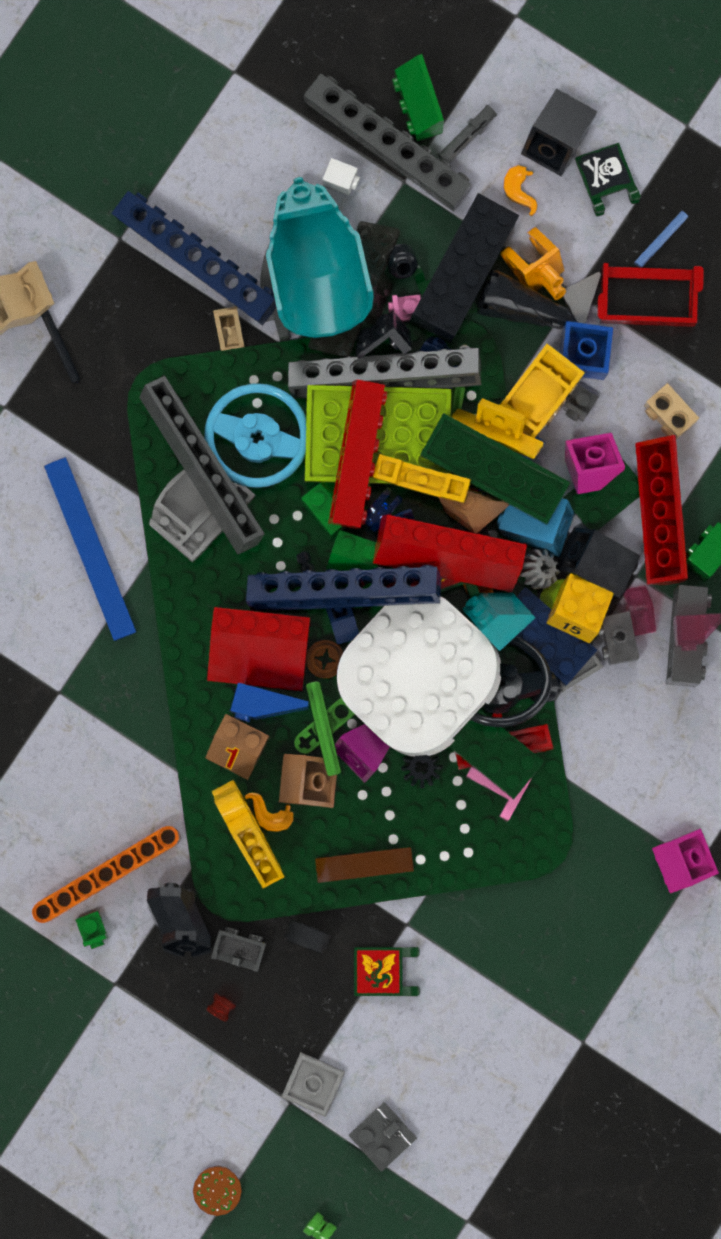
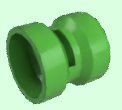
[303,1212,337,1239]

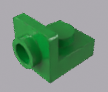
[75,911,109,950]

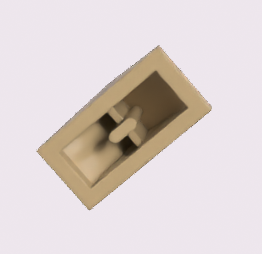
[213,306,244,351]

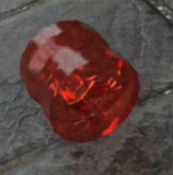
[206,993,236,1022]

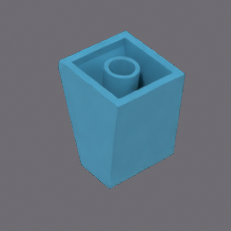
[497,498,575,558]

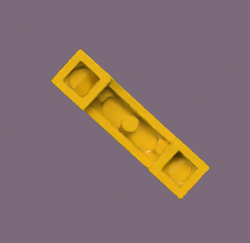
[373,454,471,503]

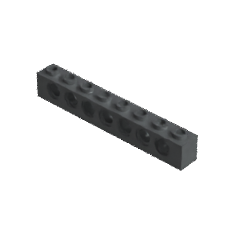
[304,73,471,212]
[288,347,481,399]

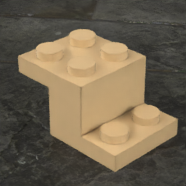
[0,261,55,336]

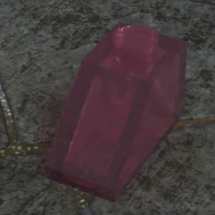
[673,613,721,651]

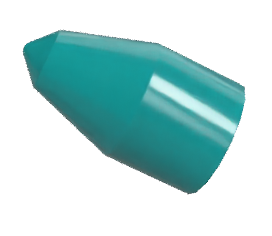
[266,177,374,338]

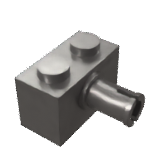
[598,611,639,666]

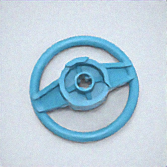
[204,384,306,487]

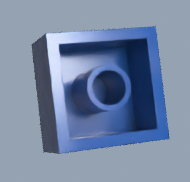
[560,321,613,380]

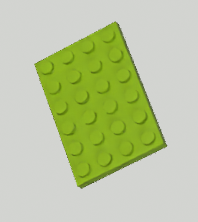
[305,385,451,484]

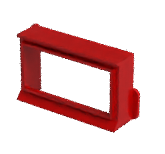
[597,263,704,327]

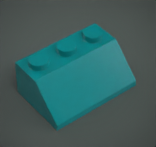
[463,593,535,651]

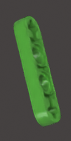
[294,697,355,754]

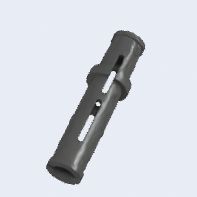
[437,105,497,164]

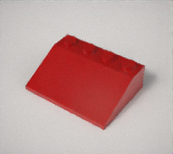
[207,607,311,691]

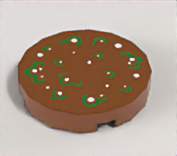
[193,1166,242,1216]

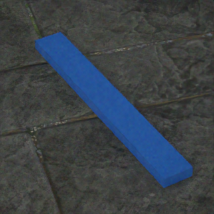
[44,457,137,641]

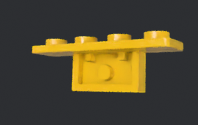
[452,398,544,459]

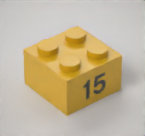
[546,573,614,643]

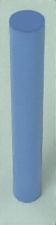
[634,211,688,268]

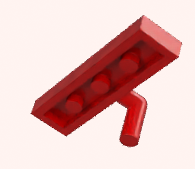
[455,713,553,770]

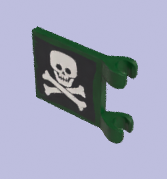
[575,143,641,217]

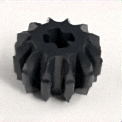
[401,755,442,789]

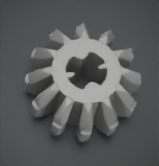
[520,549,560,589]

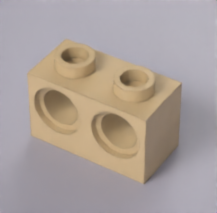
[644,383,699,440]

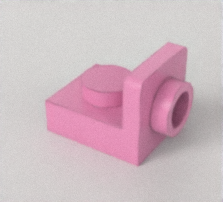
[388,295,421,322]

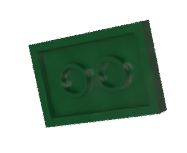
[563,459,640,531]

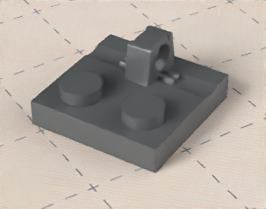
[349,1102,417,1172]

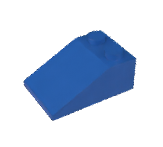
[230,683,310,723]

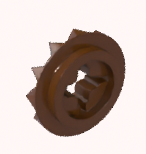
[306,640,343,678]

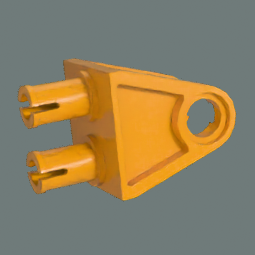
[500,227,566,300]

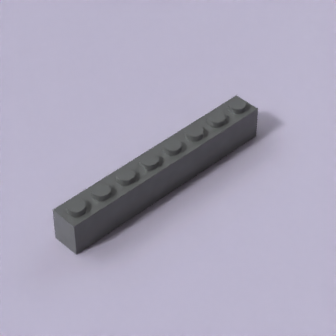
[139,376,264,555]

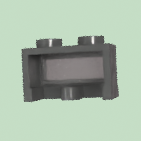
[211,927,267,972]

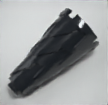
[477,269,572,330]

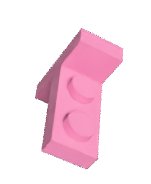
[466,767,532,821]

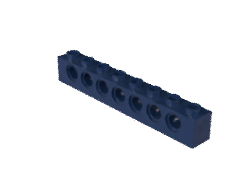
[111,191,277,326]
[246,565,441,611]

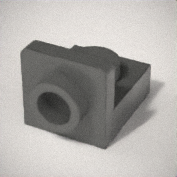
[563,384,598,422]

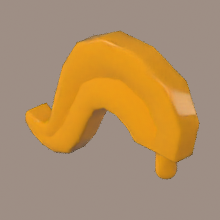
[503,165,537,216]
[245,792,293,832]

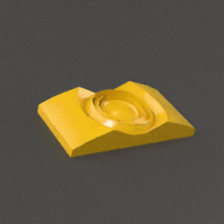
[500,343,585,438]

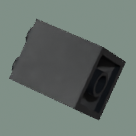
[521,89,597,176]
[556,527,640,598]

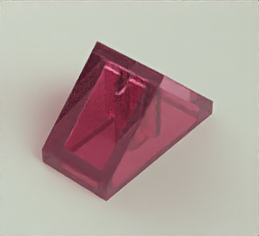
[623,585,656,636]

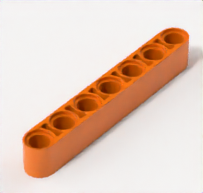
[32,826,180,923]

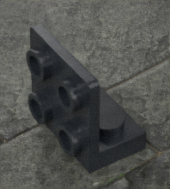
[356,311,412,359]

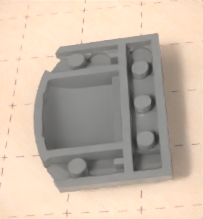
[149,470,255,562]

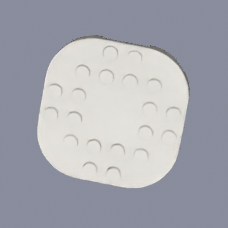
[337,597,501,757]

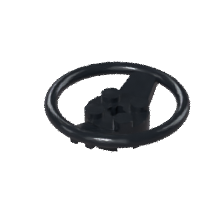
[470,636,552,727]

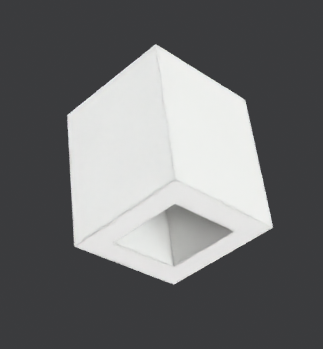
[323,158,360,195]

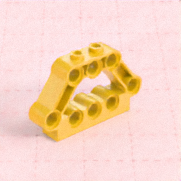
[212,780,284,888]

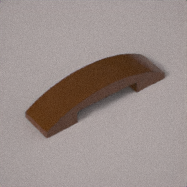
[315,847,414,883]

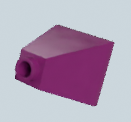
[335,724,390,783]

